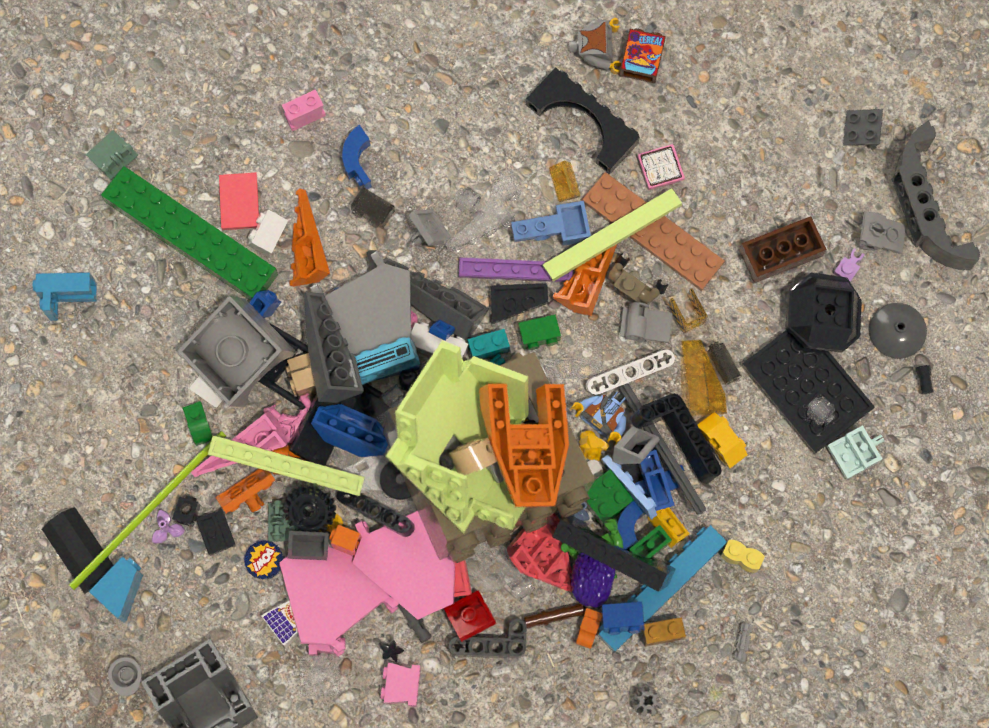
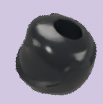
[399,371,418,391]

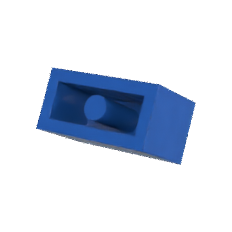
[602,602,645,635]

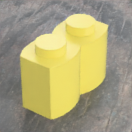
[721,540,765,573]

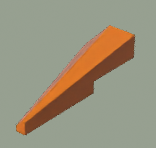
[289,189,330,287]
[553,244,617,316]

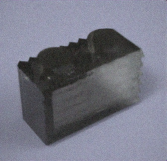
[350,187,395,229]

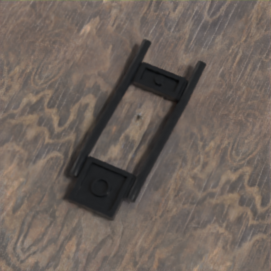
[258,323,391,429]

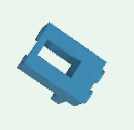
[33,273,97,321]

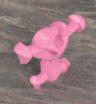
[263,393,312,444]

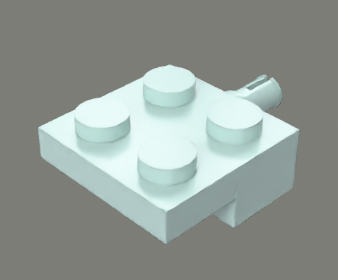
[827,425,884,480]

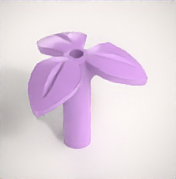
[152,510,185,543]

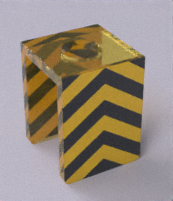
[668,288,708,334]

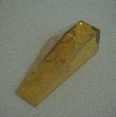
[682,340,727,416]

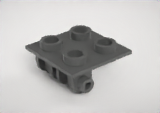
[843,109,883,149]

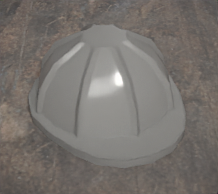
[108,657,142,696]

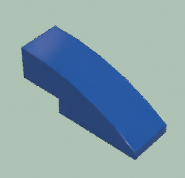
[638,450,675,511]

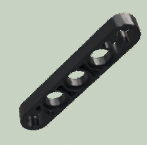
[336,490,415,537]

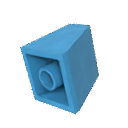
[89,556,143,623]

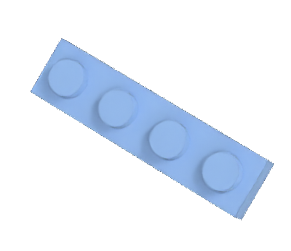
[602,455,657,519]

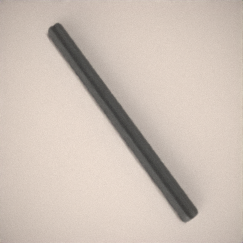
[619,383,706,515]

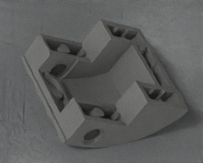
[141,639,259,728]

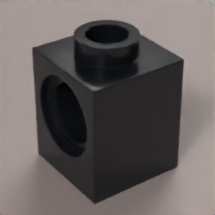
[172,495,201,527]

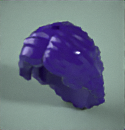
[571,552,615,607]

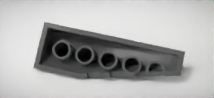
[376,257,489,340]
[304,292,363,403]

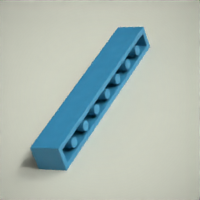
[598,525,727,653]

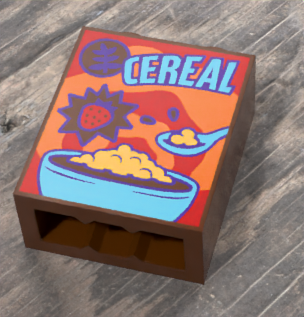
[619,28,666,84]

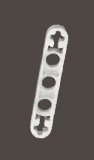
[586,350,675,395]

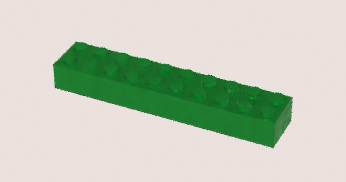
[101,166,278,301]

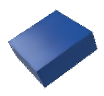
[429,320,455,341]

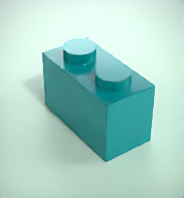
[468,329,510,360]

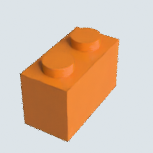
[329,525,362,557]

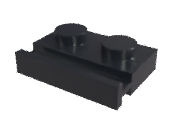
[196,509,236,556]

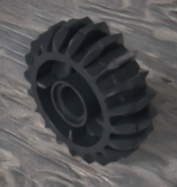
[283,482,337,532]

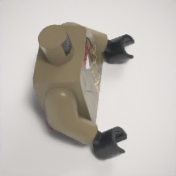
[609,253,668,304]

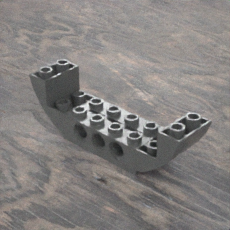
[892,120,980,271]

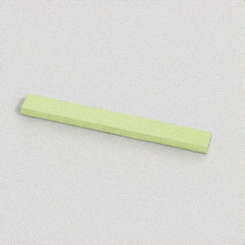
[543,188,682,282]
[208,435,365,496]

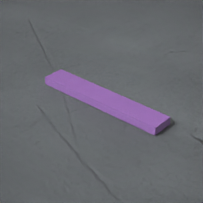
[459,258,573,282]

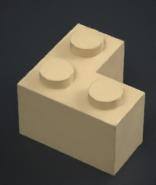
[286,353,317,398]

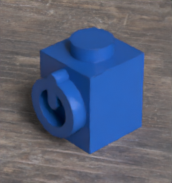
[250,290,281,318]

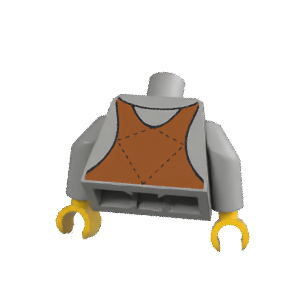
[569,18,621,74]

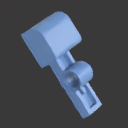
[511,201,591,246]

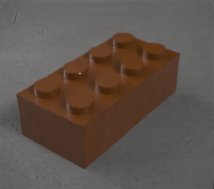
[739,216,827,283]

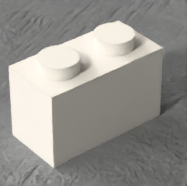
[248,210,288,256]

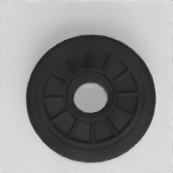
[380,461,411,500]

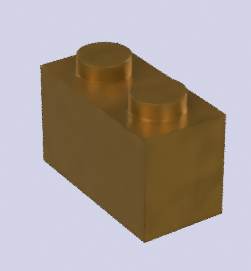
[642,617,686,647]

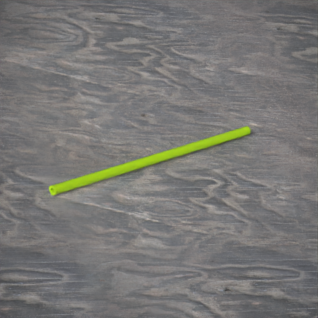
[69,431,226,590]

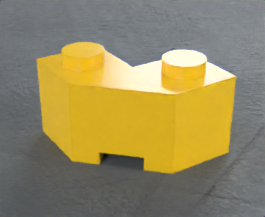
[697,412,748,468]

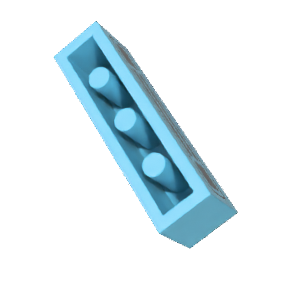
[355,337,420,384]

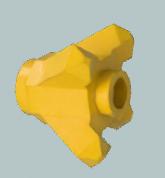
[579,430,609,461]

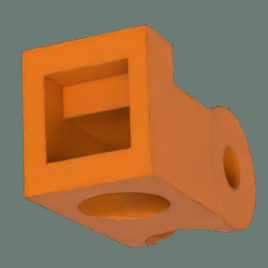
[576,608,603,649]

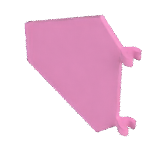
[352,511,455,620]
[280,547,399,657]

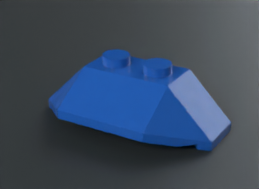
[311,404,388,457]

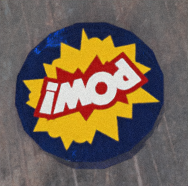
[244,540,284,580]

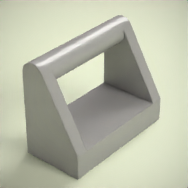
[612,426,660,464]

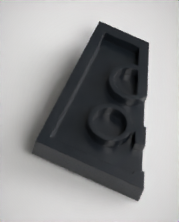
[490,283,548,324]

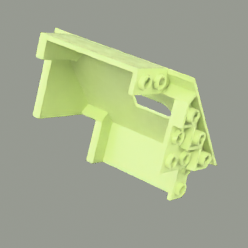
[386,341,529,533]

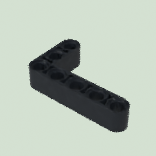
[631,393,722,484]

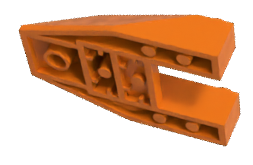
[479,384,569,507]

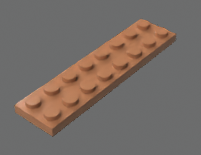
[582,172,725,291]

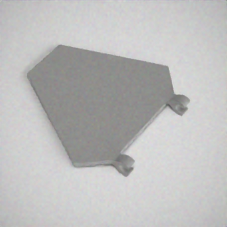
[310,251,411,356]

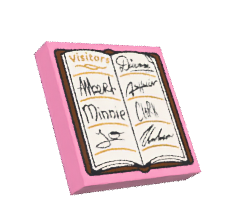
[637,144,685,190]

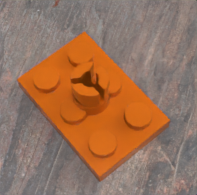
[215,468,275,514]

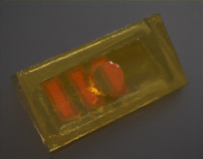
[549,161,581,202]

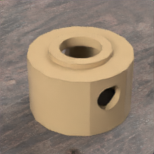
[450,438,497,475]

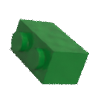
[518,314,561,350]
[629,525,672,559]

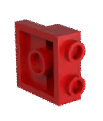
[443,590,497,642]

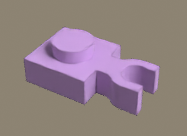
[833,248,865,282]

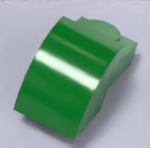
[182,401,213,446]

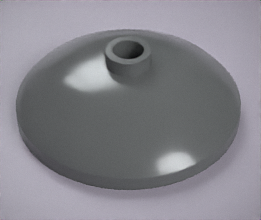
[869,303,927,359]

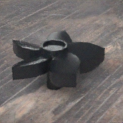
[380,640,404,662]

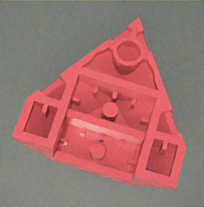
[506,513,573,593]

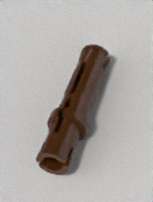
[524,603,584,629]

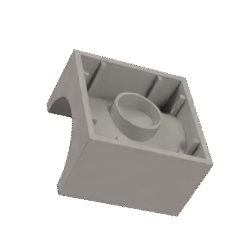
[177,296,296,407]

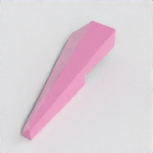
[191,411,288,477]

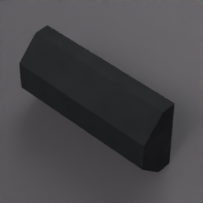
[42,507,114,594]

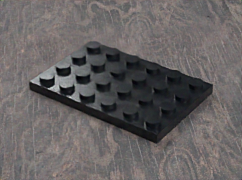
[742,330,875,454]

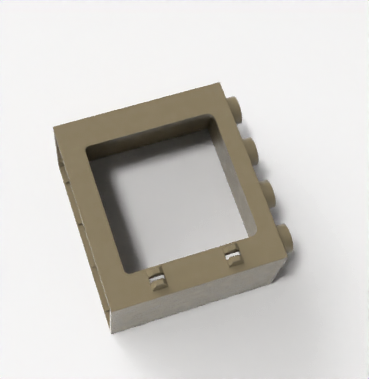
[383,352,595,563]

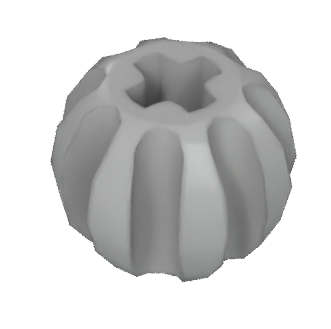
[632,687,662,717]

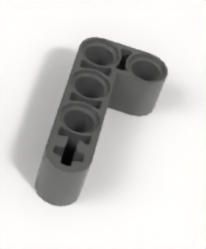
[449,619,527,659]

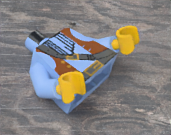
[569,392,626,445]

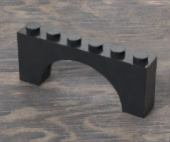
[526,67,640,175]
[552,516,676,592]

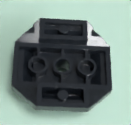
[785,272,862,353]

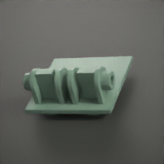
[86,130,138,180]
[268,501,308,542]

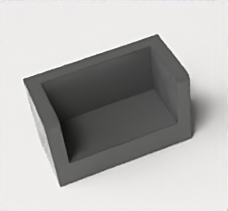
[288,531,329,560]

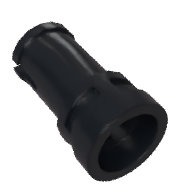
[915,365,934,394]

